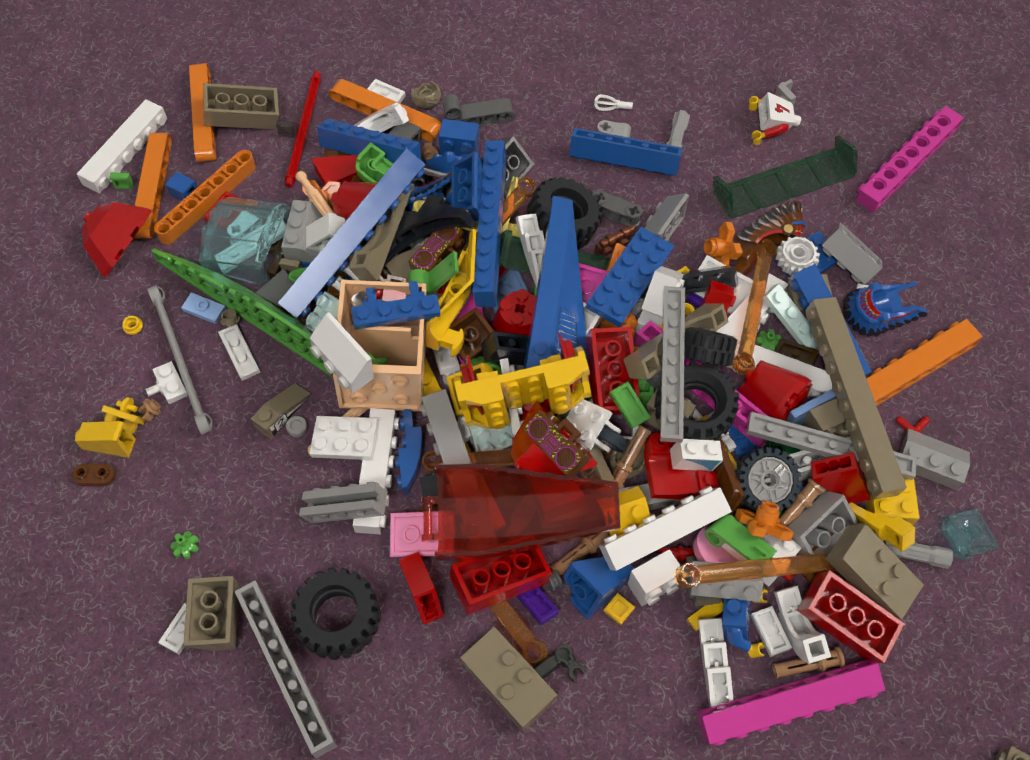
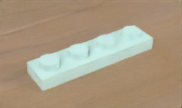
[762,284,819,350]

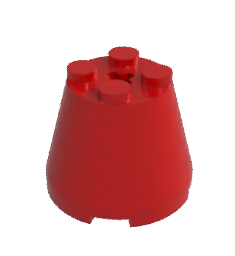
[331,181,378,231]
[491,289,535,335]
[738,360,813,421]

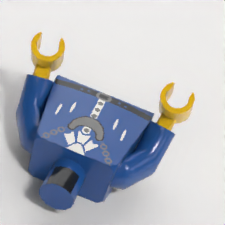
[722,589,768,658]

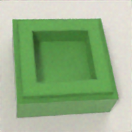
[109,172,134,190]

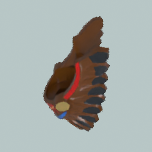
[734,200,806,249]

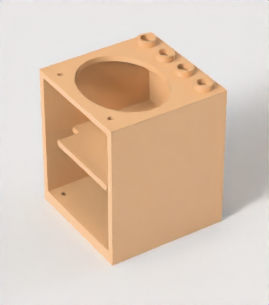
[333,280,427,411]

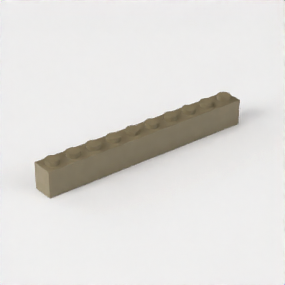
[806,297,907,500]

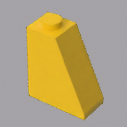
[75,421,136,458]

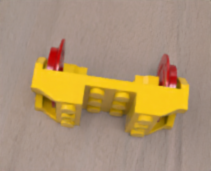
[454,332,591,429]

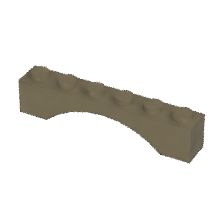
[349,183,413,281]
[623,303,729,380]

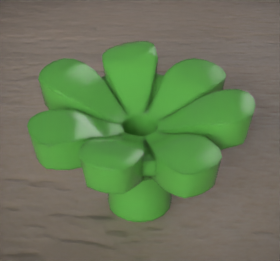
[755,329,781,351]
[171,531,199,559]

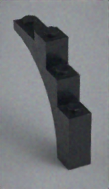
[365,195,475,269]

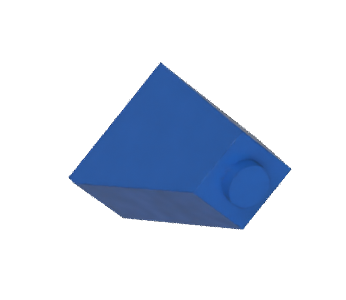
[564,557,635,620]

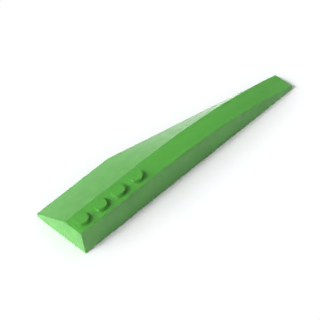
[151,249,333,377]

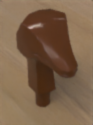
[736,244,759,276]

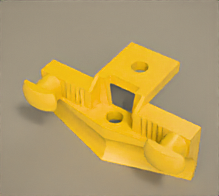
[406,229,476,357]

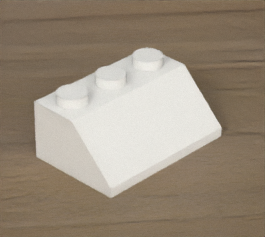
[310,312,374,394]

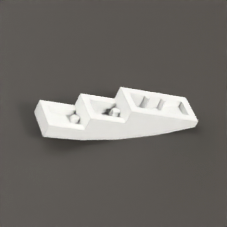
[516,214,545,287]
[698,617,733,707]

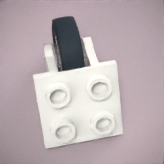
[566,399,629,453]

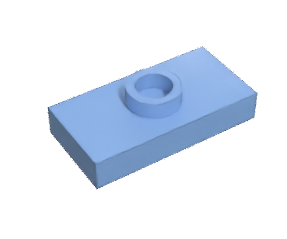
[181,292,226,325]

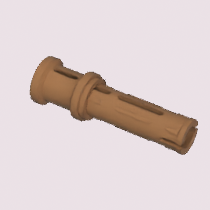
[612,425,652,488]
[780,478,825,527]
[550,525,609,576]
[772,646,845,679]

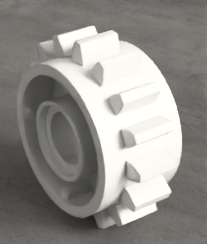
[775,237,820,275]

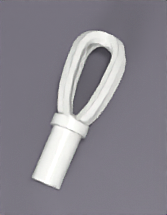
[594,94,633,111]

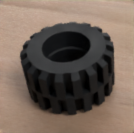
[684,327,738,366]

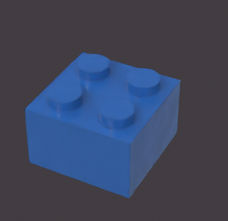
[439,119,480,157]

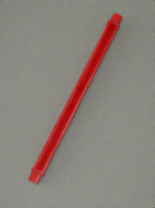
[285,71,321,188]

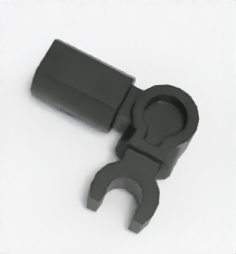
[533,645,586,682]

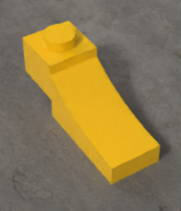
[849,502,915,552]

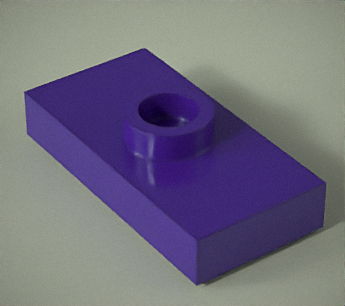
[516,587,559,626]

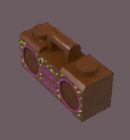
[408,227,465,272]
[522,410,591,478]

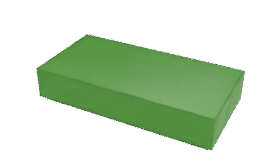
[609,382,651,429]

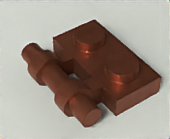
[593,225,636,257]

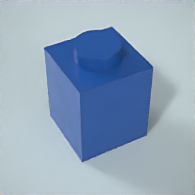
[165,172,197,201]

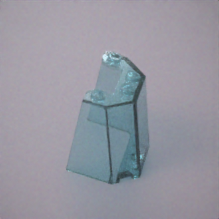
[199,197,291,286]

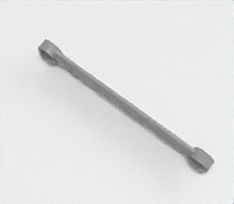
[147,285,213,435]

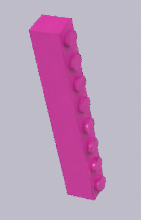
[696,659,885,746]

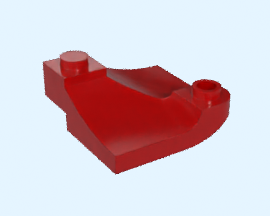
[644,433,719,500]

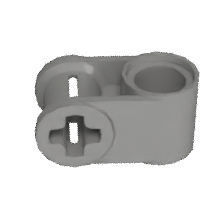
[597,120,631,138]

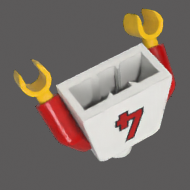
[749,92,801,145]

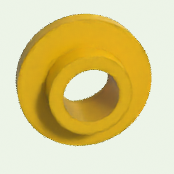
[122,316,143,335]

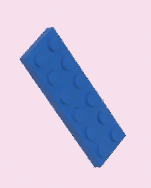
[585,227,675,327]

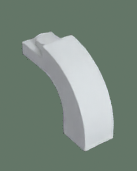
[354,102,409,132]
[774,586,831,664]

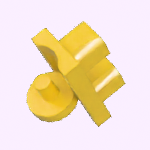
[102,397,145,434]

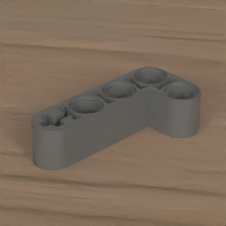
[442,94,515,127]

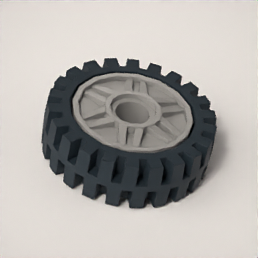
[735,448,802,511]

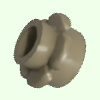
[220,309,240,327]

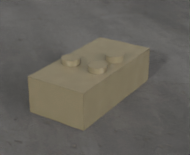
[203,83,279,129]
[826,524,924,620]
[460,627,557,732]

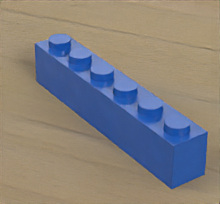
[317,119,422,164]
[569,128,683,176]
[790,264,872,375]

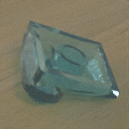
[941,508,1000,560]

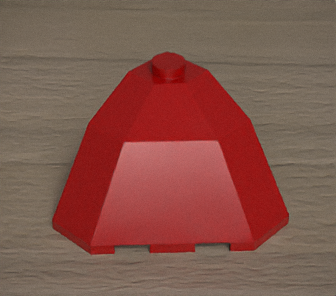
[82,202,152,278]
[511,401,598,479]

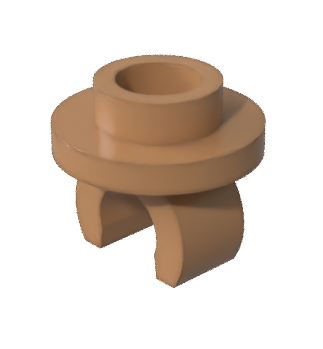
[421,142,438,161]
[138,399,161,422]

